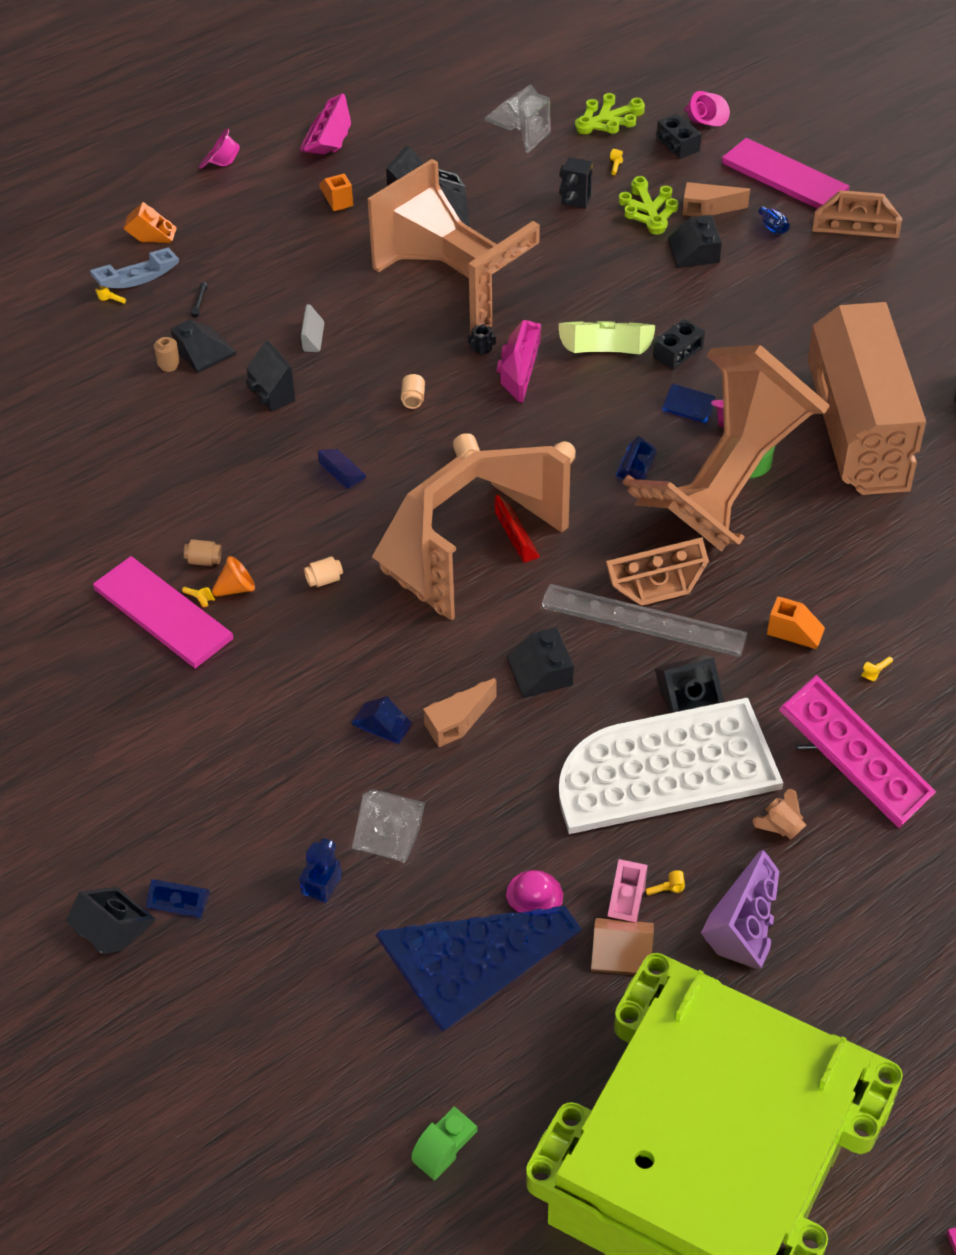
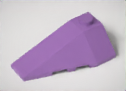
[701,850,779,969]

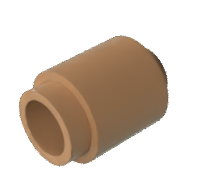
[154,337,180,372]
[184,539,222,566]

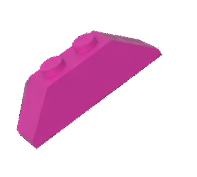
[299,93,351,155]
[497,320,541,403]

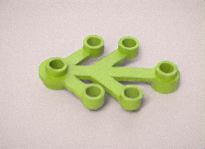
[575,93,645,134]
[619,176,678,234]

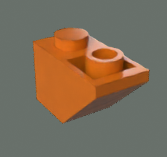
[319,173,353,211]
[123,202,177,243]
[767,596,825,649]

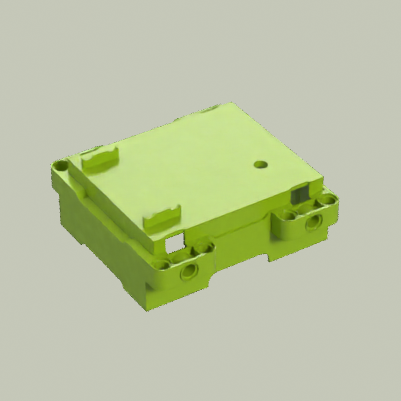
[526,953,903,1255]

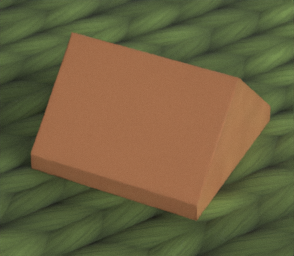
[591,918,654,976]

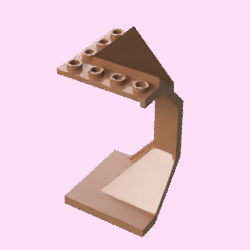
[368,159,540,333]
[622,345,830,552]
[372,446,571,621]

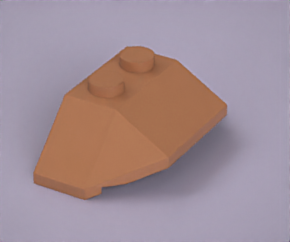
[812,190,902,238]
[606,538,709,606]

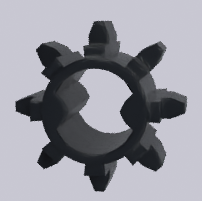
[468,324,496,355]

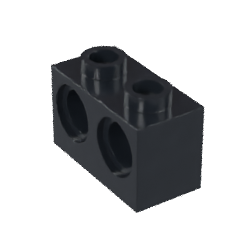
[656,113,702,159]
[559,157,593,209]
[653,318,705,370]

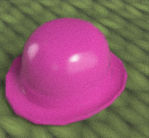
[506,870,563,917]

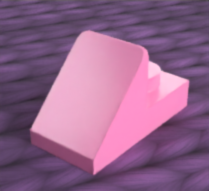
[608,859,648,923]

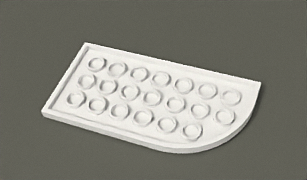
[559,698,783,834]

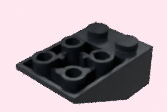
[438,169,470,227]

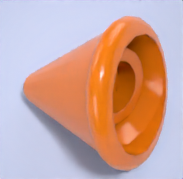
[212,556,255,597]

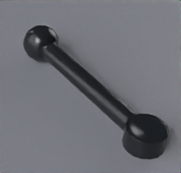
[191,282,208,317]

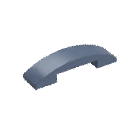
[90,247,179,288]

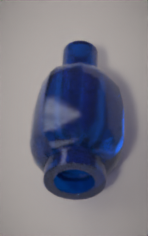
[758,206,790,234]

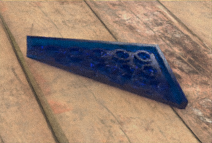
[375,906,582,1032]

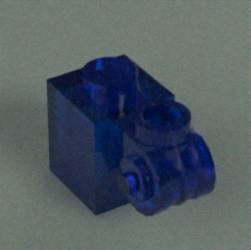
[299,838,342,903]

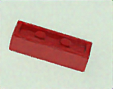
[495,495,540,563]

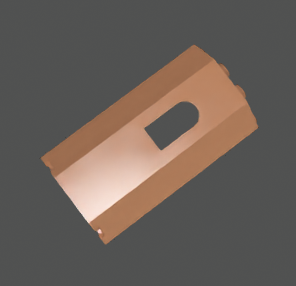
[807,302,926,495]

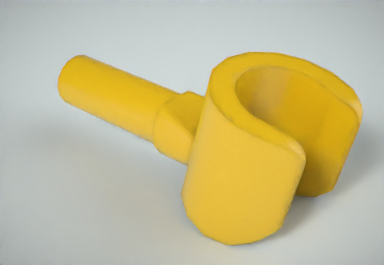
[610,149,623,175]
[95,286,126,304]
[182,587,215,607]
[861,657,893,681]
[645,871,685,896]

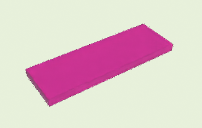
[722,138,850,209]
[93,556,233,669]
[779,675,936,828]

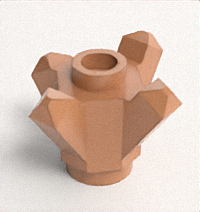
[753,789,806,840]

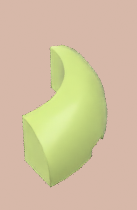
[559,321,655,354]

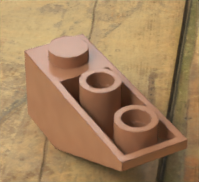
[682,182,750,217]
[423,678,497,747]

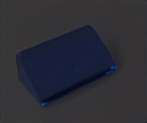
[662,384,716,423]
[616,436,657,480]
[318,449,366,489]
[146,879,211,917]

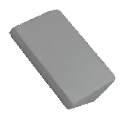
[301,304,324,352]

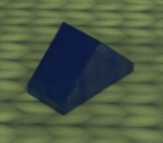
[352,696,412,744]

